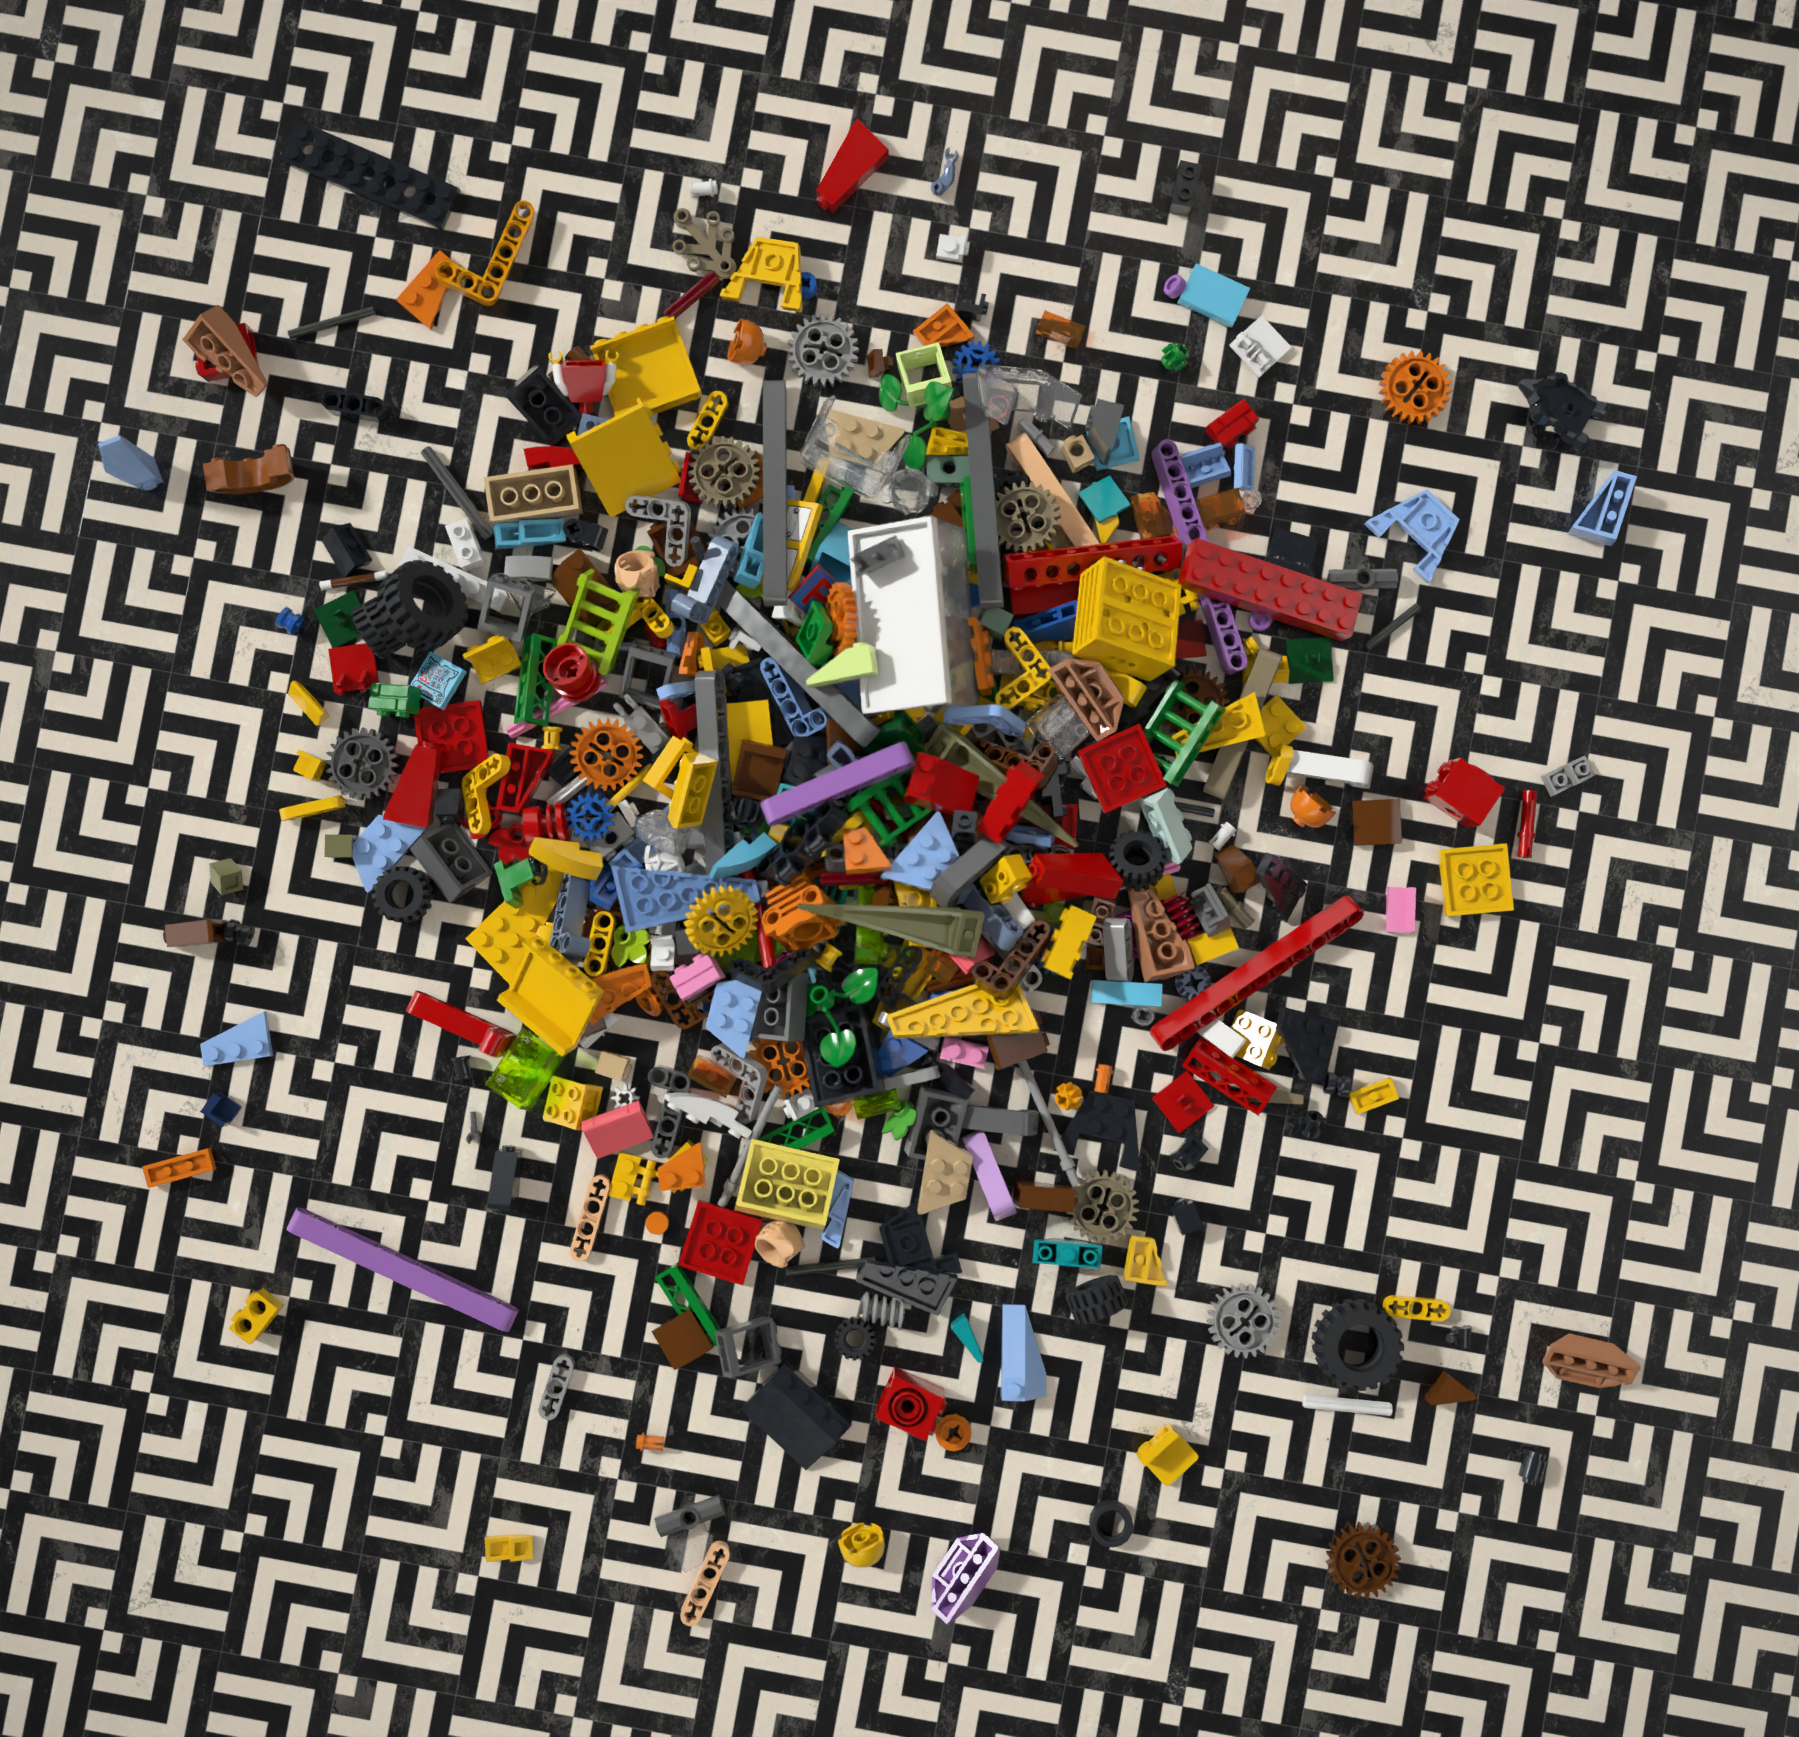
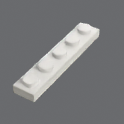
[399,546,510,613]

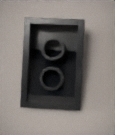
[503,364,582,446]

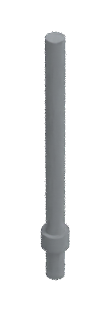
[1018,1060,1081,1187]
[718,1084,782,1208]

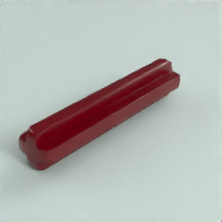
[664,271,720,319]
[820,871,888,886]

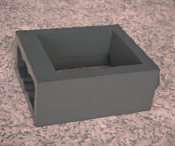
[477,573,537,643]
[619,642,678,710]
[715,1317,782,1378]

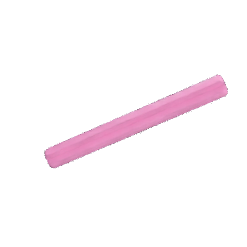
[506,677,608,738]

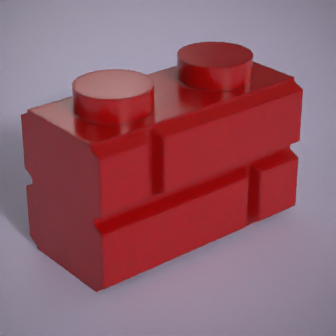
[1205,399,1259,450]

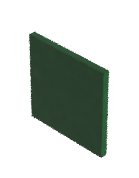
[314,590,361,648]
[1286,637,1334,684]

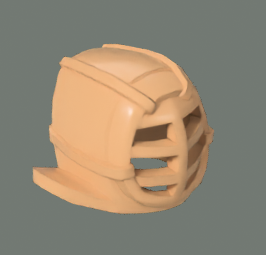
[615,550,660,597]
[755,1221,806,1268]

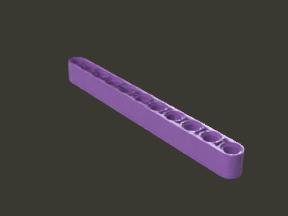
[1151,439,1248,675]
[287,1207,519,1332]

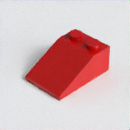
[903,752,980,816]

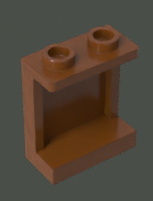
[647,511,707,579]
[731,739,787,804]

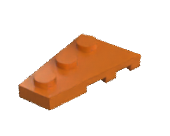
[590,963,652,1026]

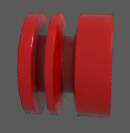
[543,643,601,703]
[523,802,572,850]

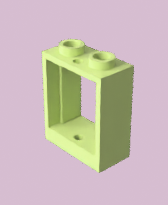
[896,343,953,408]

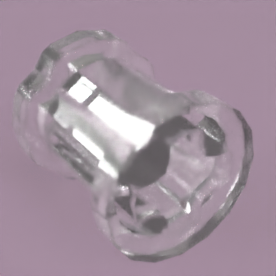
[1238,489,1262,513]
[1132,1005,1154,1026]

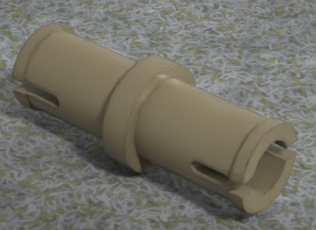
[1217,887,1255,930]

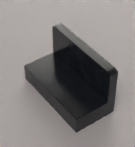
[322,523,373,578]

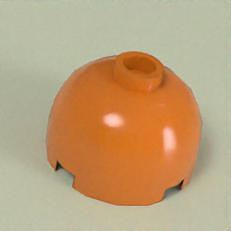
[728,319,767,365]
[1290,785,1336,828]

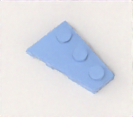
[200,1011,273,1066]

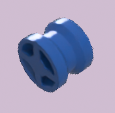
[801,272,817,299]
[275,607,304,635]

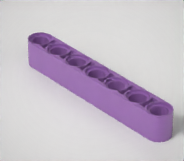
[760,742,915,826]

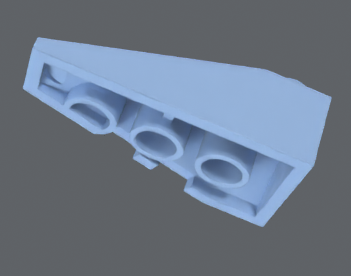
[1001,1304,1046,1401]

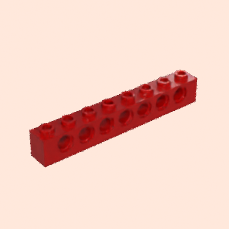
[1003,535,1182,590]

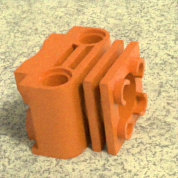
[762,873,846,953]

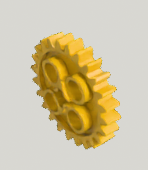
[684,885,758,957]

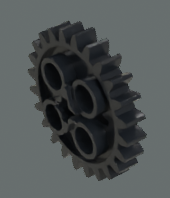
[817,935,889,1007]

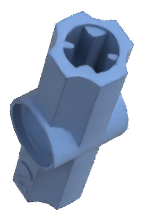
[665,589,687,658]

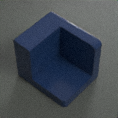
[200,1091,242,1127]

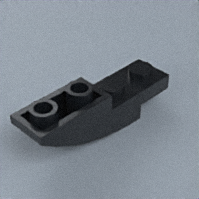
[1041,733,1071,825]

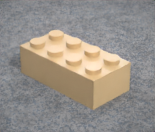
[484,464,583,525]

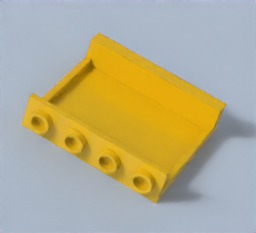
[590,316,703,416]
[566,398,682,518]
[497,935,604,1056]

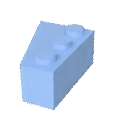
[1567,470,1637,546]

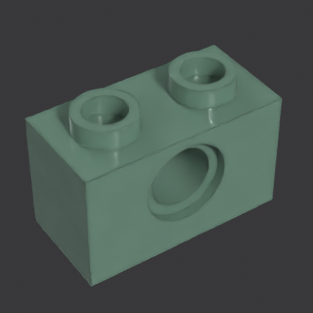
[927,455,970,488]
[977,608,1014,642]

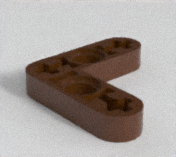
[651,970,715,1029]

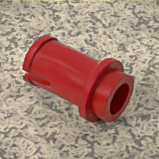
[643,624,667,649]

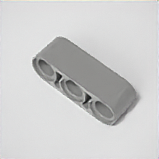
[1103,918,1134,982]

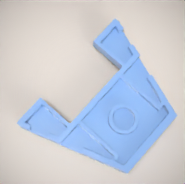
[1365,489,1460,583]
[820,1170,854,1249]

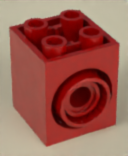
[1423,758,1505,828]
[876,1366,947,1441]

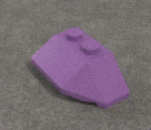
[931,1533,1000,1624]

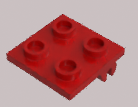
[328,643,379,696]

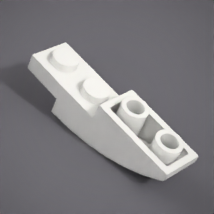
[664,1093,752,1139]

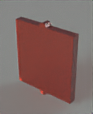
[1175,620,1207,660]

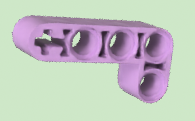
[962,1130,1017,1221]

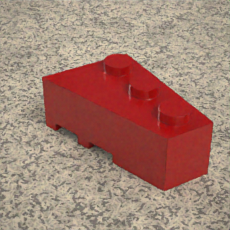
[496,742,557,814]
[976,761,1045,844]

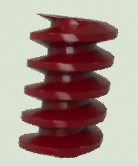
[1161,891,1204,941]

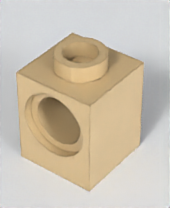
[1061,435,1095,473]
[595,1050,632,1081]

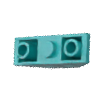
[1032,1238,1102,1269]

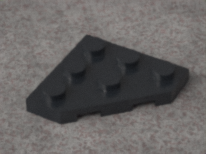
[1275,1006,1339,1086]

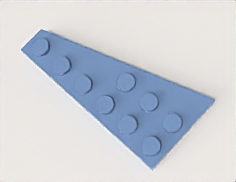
[611,866,761,933]

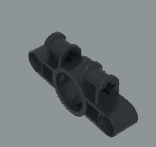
[757,801,848,887]

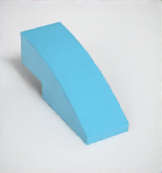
[733,513,763,589]
[493,519,566,549]
[709,832,777,879]
[1091,980,1162,1007]

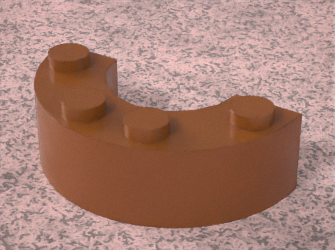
[203,444,294,494]

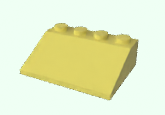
[735,1139,840,1230]

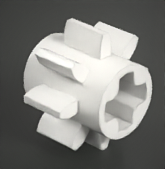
[611,1083,640,1109]

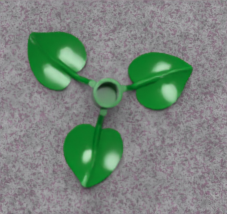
[879,374,955,475]
[806,968,878,1068]

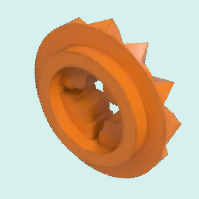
[636,987,664,1016]
[935,1413,971,1451]

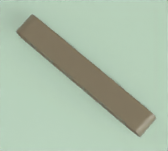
[1203,648,1283,800]

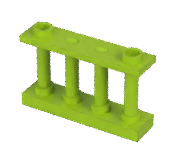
[557,569,640,676]

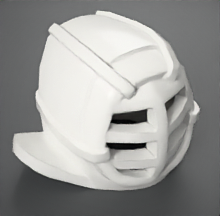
[644,845,687,873]

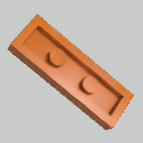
[142,1147,216,1188]

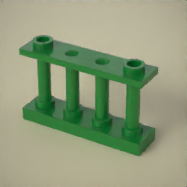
[1143,679,1226,787]
[845,756,937,849]

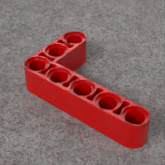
[406,990,515,1058]

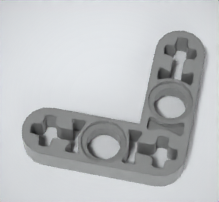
[625,495,691,567]
[711,1043,768,1124]

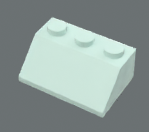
[1138,787,1193,864]

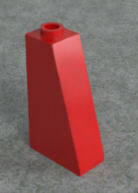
[816,119,889,213]
[1009,573,1080,618]
[383,740,443,828]
[1028,853,1123,899]

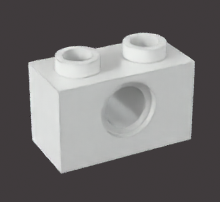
[445,518,487,572]

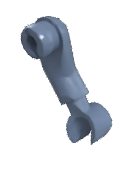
[931,147,959,196]

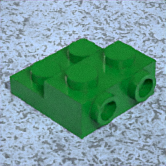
[796,600,833,666]

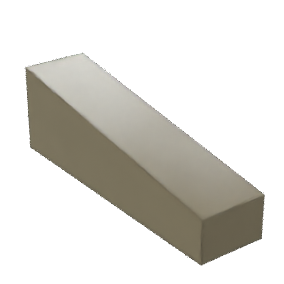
[1249,1089,1304,1105]

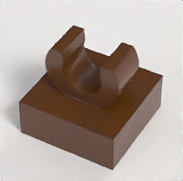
[867,349,893,378]

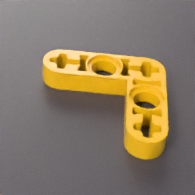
[597,597,674,638]
[995,627,1051,710]
[462,754,511,835]

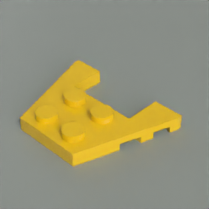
[720,237,802,313]

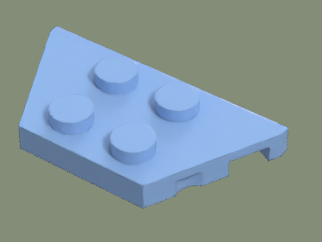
[881,811,959,891]
[352,815,428,893]
[705,980,762,1058]

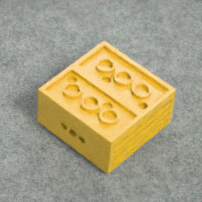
[1072,557,1181,682]

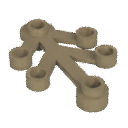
[673,208,736,279]

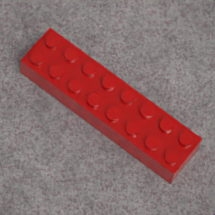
[1178,538,1363,642]

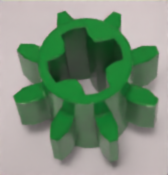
[1161,342,1189,371]

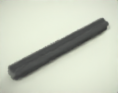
[421,446,494,540]

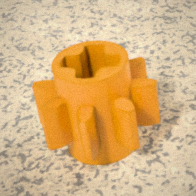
[1054,1082,1083,1111]

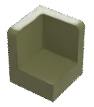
[324,834,357,858]
[209,858,243,895]

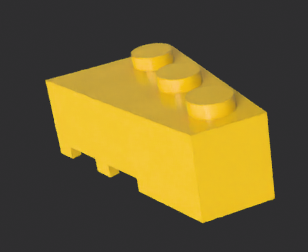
[1041,905,1097,979]

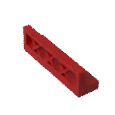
[1182,1037,1278,1116]

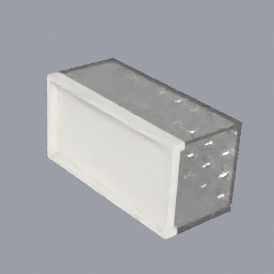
[848,516,979,716]

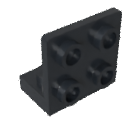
[1266,528,1318,577]

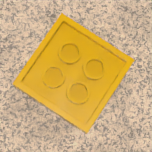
[1438,843,1514,916]

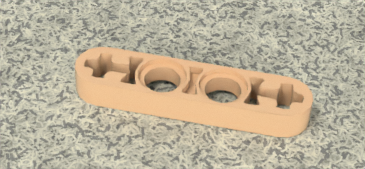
[570,1175,611,1261]
[680,1541,730,1626]

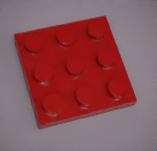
[414,700,489,774]
[1077,724,1167,813]
[678,1200,763,1286]

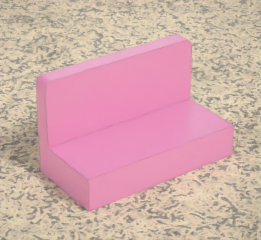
[1385,887,1416,933]

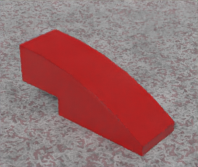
[523,446,584,470]

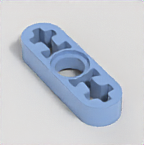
[656,680,695,701]

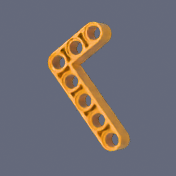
[436,200,534,306]

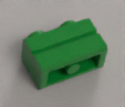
[368,683,421,718]

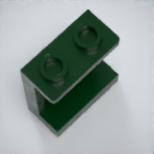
[853,709,925,756]

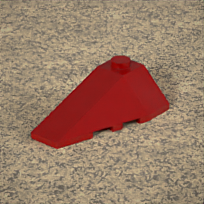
[1020,878,1090,908]

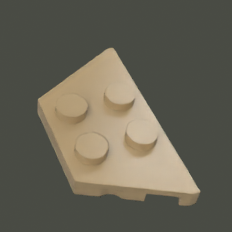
[822,407,905,468]
[917,1130,973,1214]

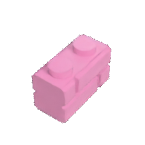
[670,953,726,1001]
[939,1036,989,1069]

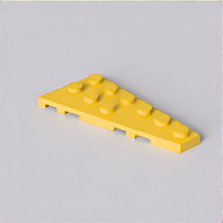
[465,865,564,985]
[886,970,1039,1039]

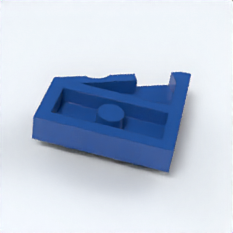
[589,862,618,911]
[878,1029,929,1077]

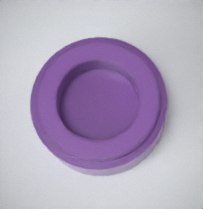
[1164,275,1186,298]
[1249,612,1272,632]

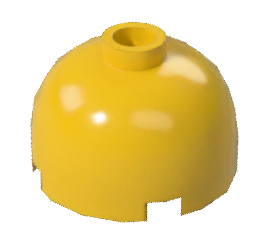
[838,1523,885,1568]

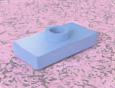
[1234,443,1255,493]

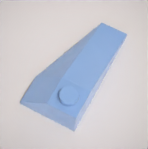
[98,435,163,490]

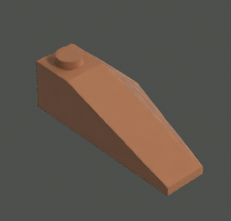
[182,305,268,397]
[1128,887,1195,983]

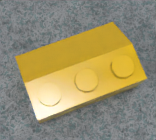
[668,752,718,829]

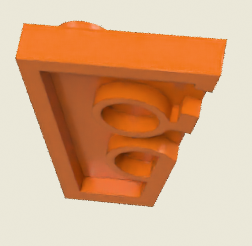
[396,250,455,330]
[967,616,995,696]

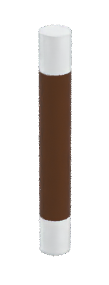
[320,571,388,590]

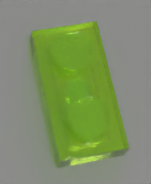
[853,1088,901,1120]

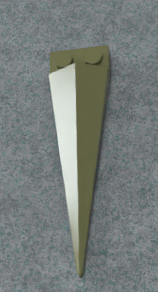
[922,722,1079,847]
[797,904,985,957]

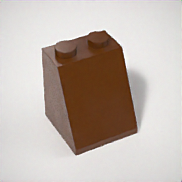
[985,1008,1050,1070]

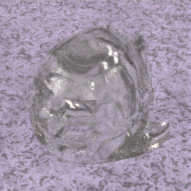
[880,468,938,515]

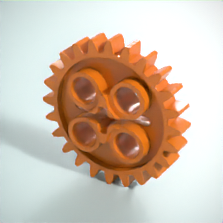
[1378,351,1452,424]
[826,582,858,656]
[569,718,643,791]
[748,1038,810,1098]

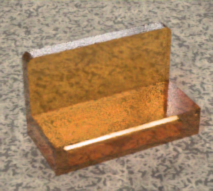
[1036,310,1086,349]

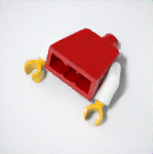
[549,350,619,414]

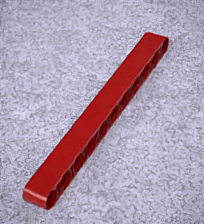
[1150,896,1364,1051]

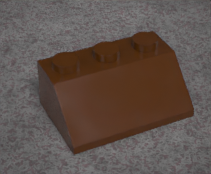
[549,548,621,628]

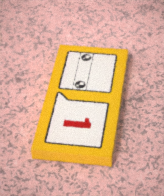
[759,499,823,592]

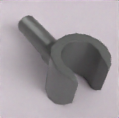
[466,1111,482,1144]

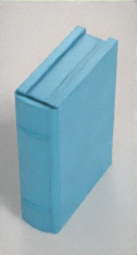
[1178,263,1250,328]

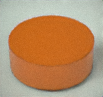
[646,1211,669,1235]

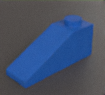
[1014,600,1078,640]

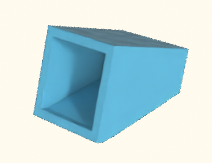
[808,522,854,586]

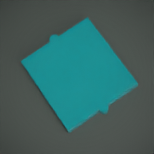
[1078,476,1131,523]

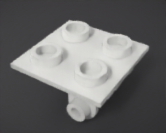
[1229,315,1292,377]

